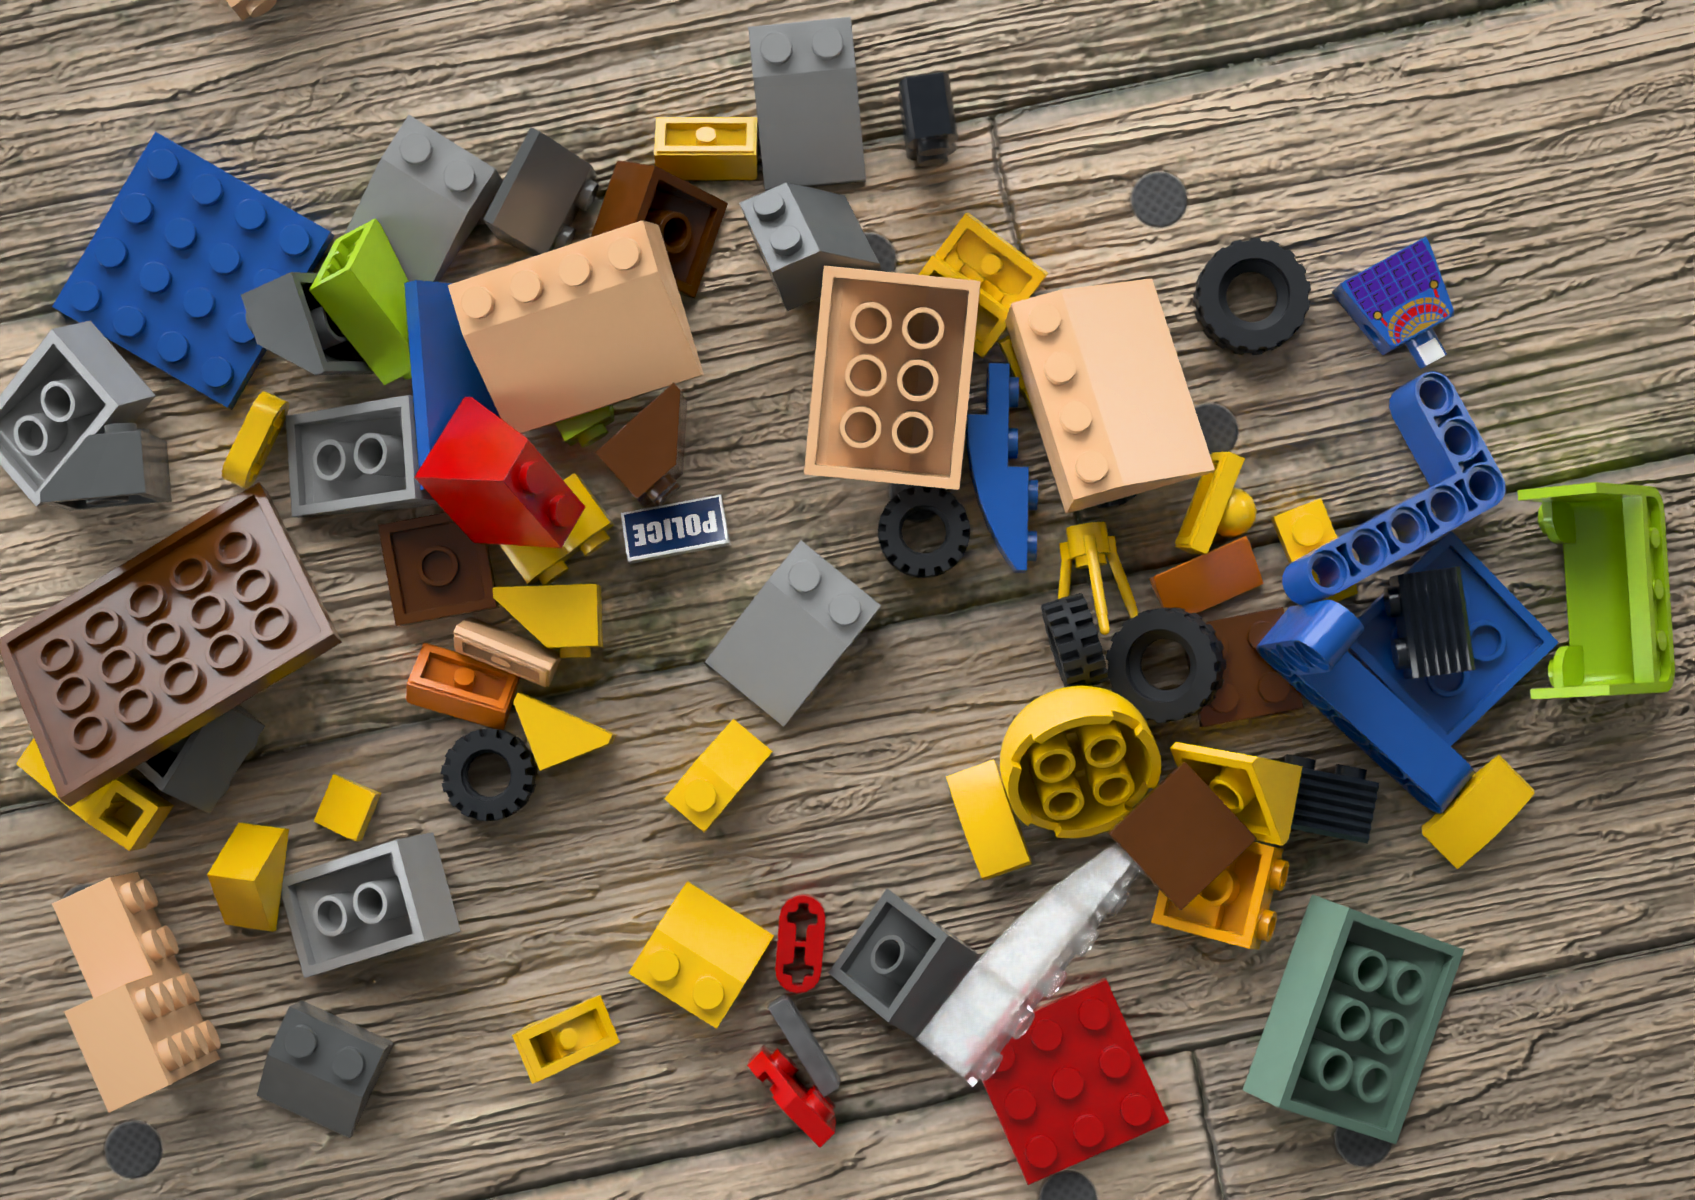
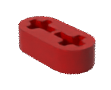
[775,894,826,994]

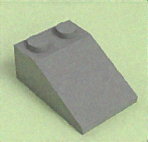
[748,17,866,191]
[344,115,503,282]
[0,321,156,507]
[285,395,438,518]
[705,540,881,727]
[281,832,461,978]

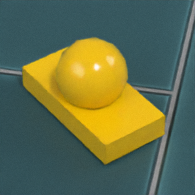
[1174,452,1257,555]

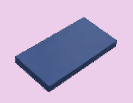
[404,280,500,490]

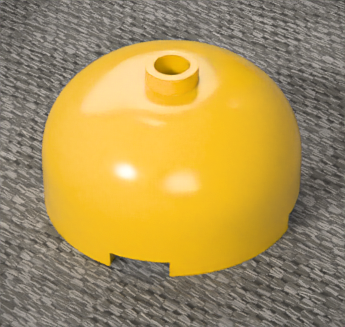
[1000,685,1161,838]

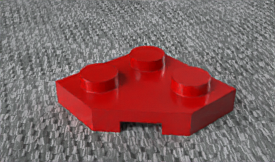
[747,1045,836,1148]

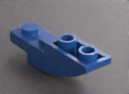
[966,363,1038,573]

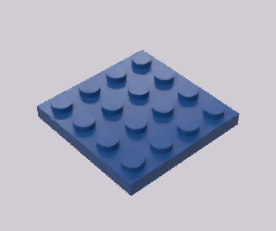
[52,131,334,410]

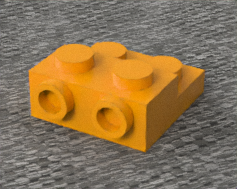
[1151,842,1289,950]

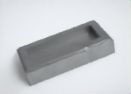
[768,994,840,1097]

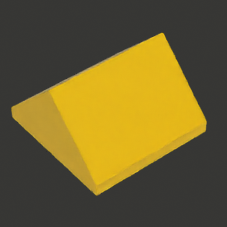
[1170,742,1303,846]

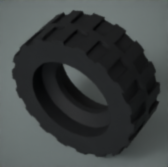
[1193,238,1311,356]
[1106,607,1226,723]

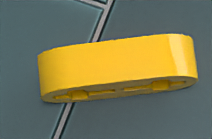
[221,391,289,489]

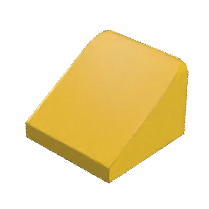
[314,774,382,842]

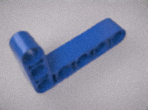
[1282,371,1505,605]
[1256,600,1474,814]

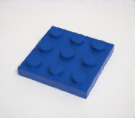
[1348,531,1559,746]

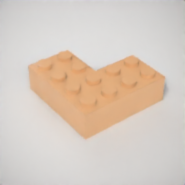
[52,872,221,1113]

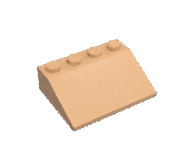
[448,220,704,434]
[804,266,981,490]
[1005,278,1215,514]

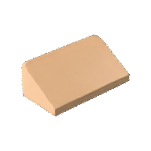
[453,617,562,687]

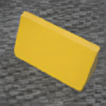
[654,117,758,180]

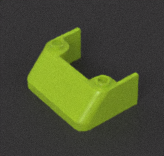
[1517,482,1675,699]

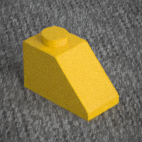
[493,584,603,658]
[664,719,773,832]

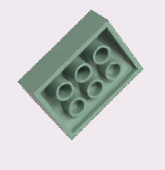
[1243,894,1465,1144]

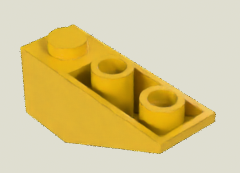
[16,738,174,851]

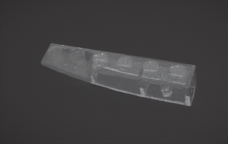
[916,843,1146,1087]

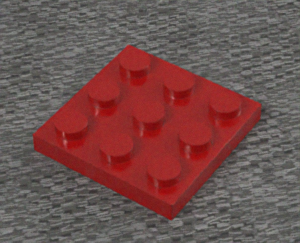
[965,978,1170,1185]

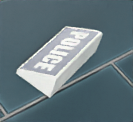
[621,495,731,564]

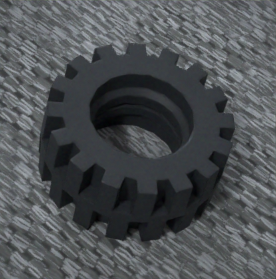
[878,486,970,578]
[1041,593,1108,687]
[441,728,538,821]

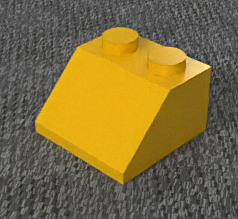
[628,881,774,1029]

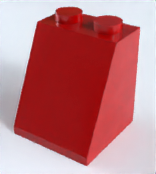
[414,397,585,548]

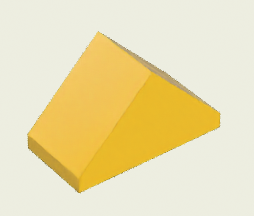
[513,693,617,771]
[207,822,289,932]

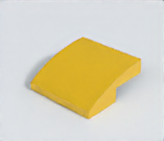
[918,212,1049,358]

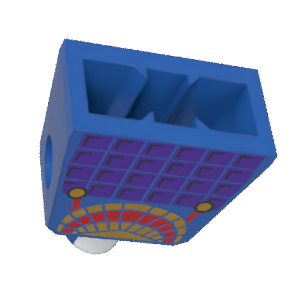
[1332,236,1454,369]

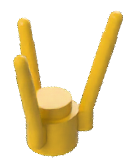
[1058,522,1139,635]

